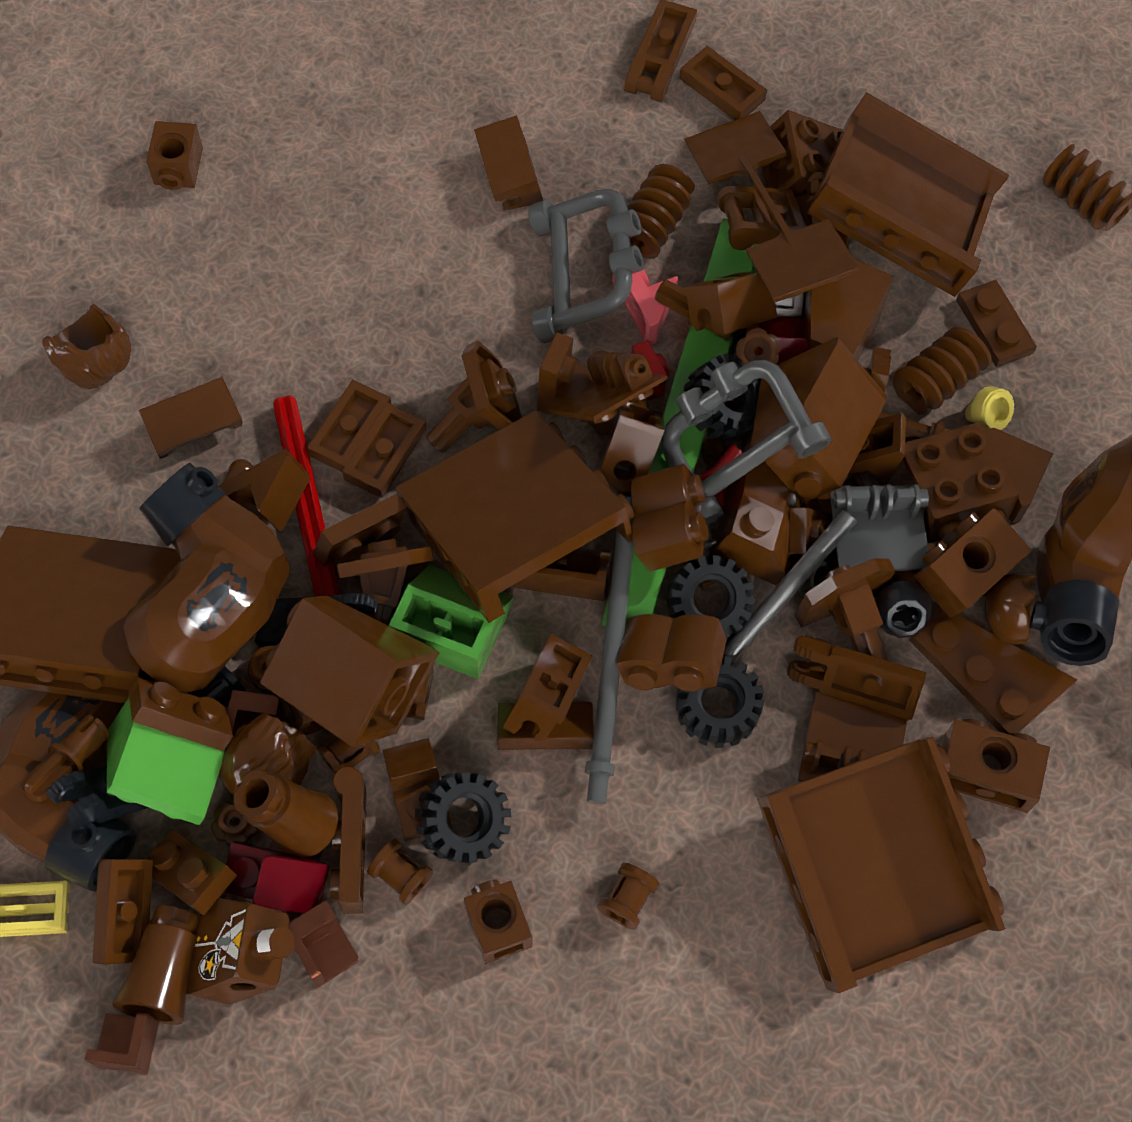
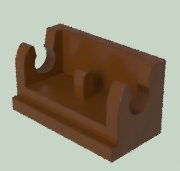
[474,115,543,211]
[682,271,777,335]
[139,376,243,459]
[513,550,611,601]
[502,634,592,742]

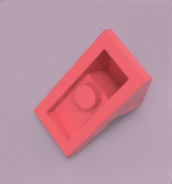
[612,269,679,346]

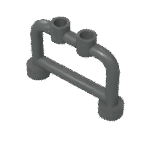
[528,189,644,344]
[661,360,832,526]

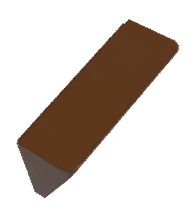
[497,702,594,750]

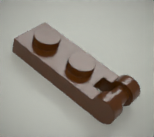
[624,0,697,102]
[330,767,367,914]

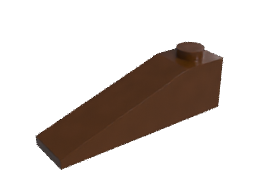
[709,429,801,586]

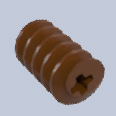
[1042,144,1132,231]
[627,163,695,259]
[893,327,992,415]

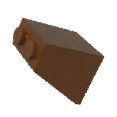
[801,259,894,361]
[751,337,887,503]
[260,596,440,747]

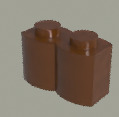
[631,463,709,572]
[616,614,727,691]

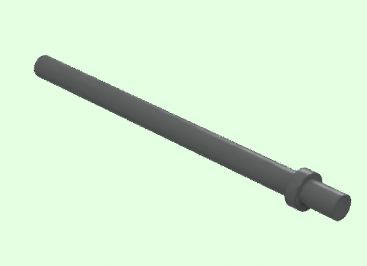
[585,497,635,804]

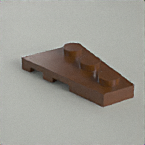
[909,609,1078,734]

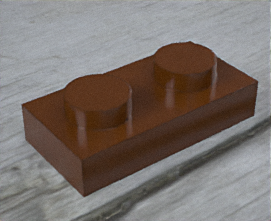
[679,46,767,120]
[956,280,1037,367]
[307,379,391,472]
[342,402,427,498]
[313,493,408,567]
[129,677,233,751]
[147,830,237,916]
[92,859,153,965]

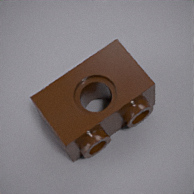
[914,508,1032,618]
[943,719,1050,813]

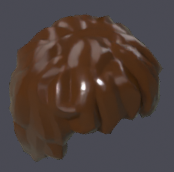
[42,304,131,389]
[219,712,317,794]

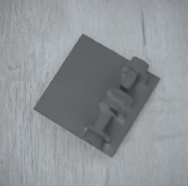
[829,484,929,571]

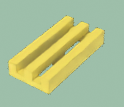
[0,880,70,937]

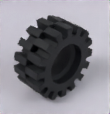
[683,353,760,441]
[666,555,755,637]
[676,656,764,748]
[414,772,511,863]

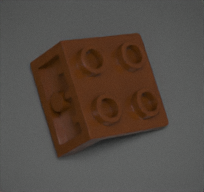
[763,110,843,197]

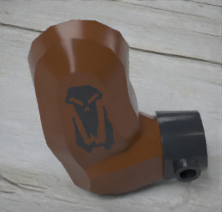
[1029,435,1132,666]
[123,463,290,693]
[0,691,136,892]

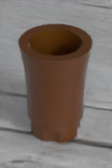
[234,769,338,858]
[112,905,200,1025]

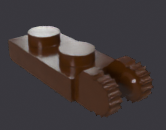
[787,635,927,720]

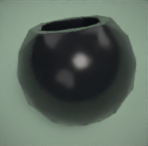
[874,579,932,638]

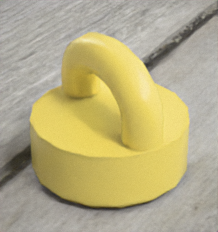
[965,386,1014,430]

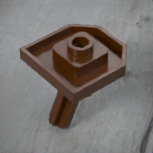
[427,340,522,453]
[337,539,433,626]
[795,558,896,661]

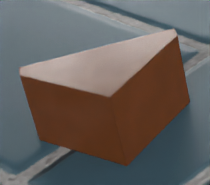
[987,428,1053,524]

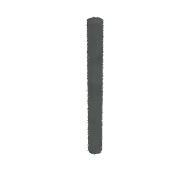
[724,510,857,663]

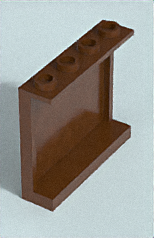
[807,92,1009,297]
[395,411,634,623]
[0,525,179,703]
[757,737,1006,993]

